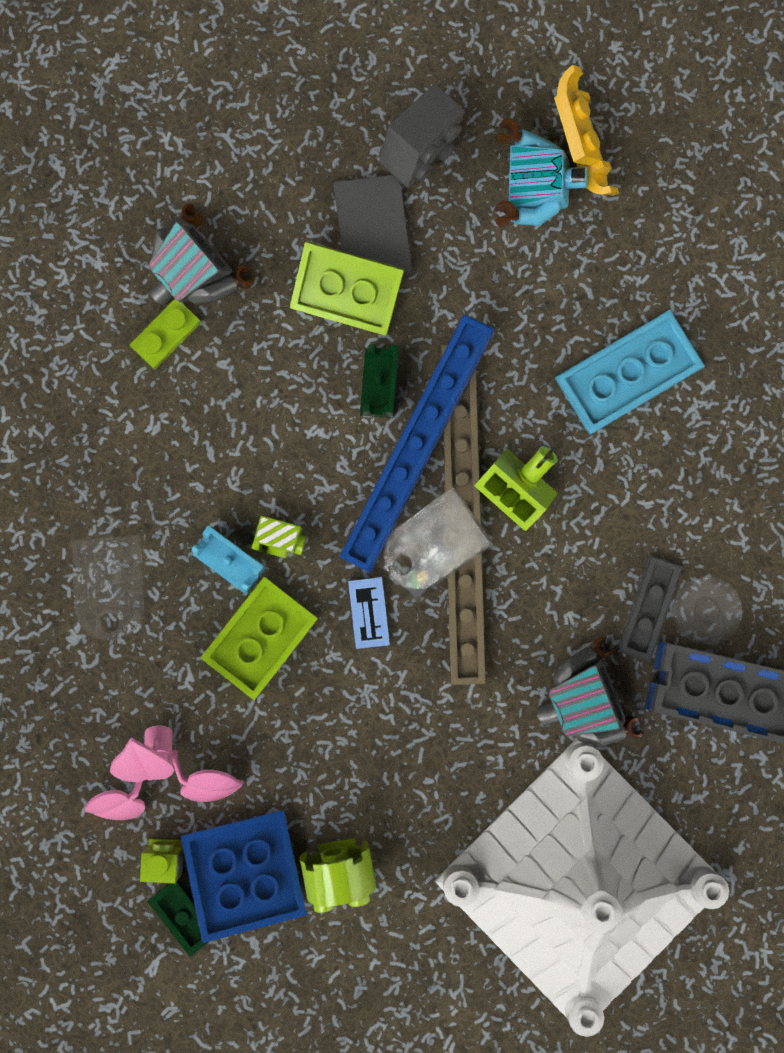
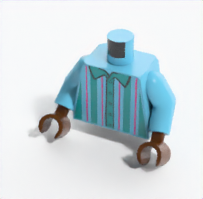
[494,118,588,227]

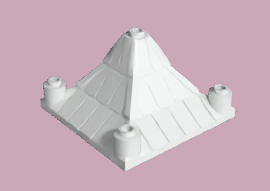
[435,738,729,1037]

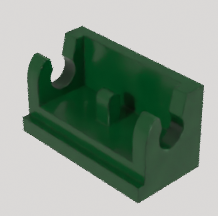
[360,344,399,418]

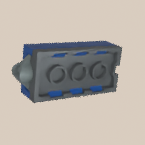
[644,642,784,744]

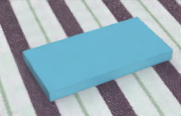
[555,310,705,435]

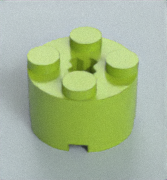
[300,838,376,913]

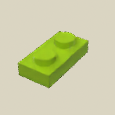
[129,299,202,370]

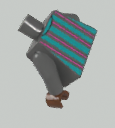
[149,203,256,306]
[537,636,644,746]

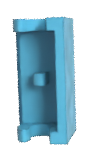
[191,526,267,595]

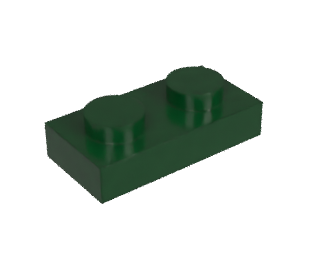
[147,879,210,957]

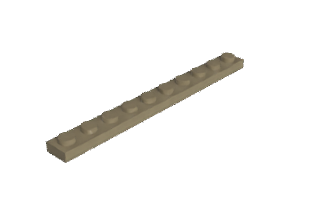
[441,345,486,685]

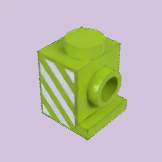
[251,516,307,559]
[140,838,184,884]

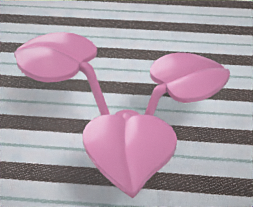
[85,725,244,820]

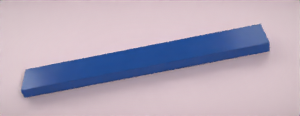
[339,314,495,573]

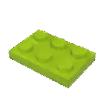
[290,241,405,336]
[201,577,319,700]

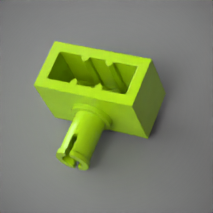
[474,446,558,531]

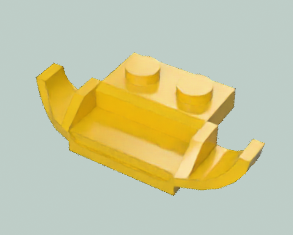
[554,65,619,196]

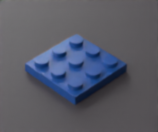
[181,810,307,943]

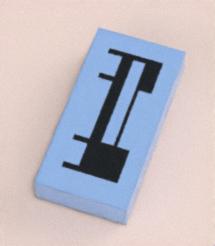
[348,577,390,649]

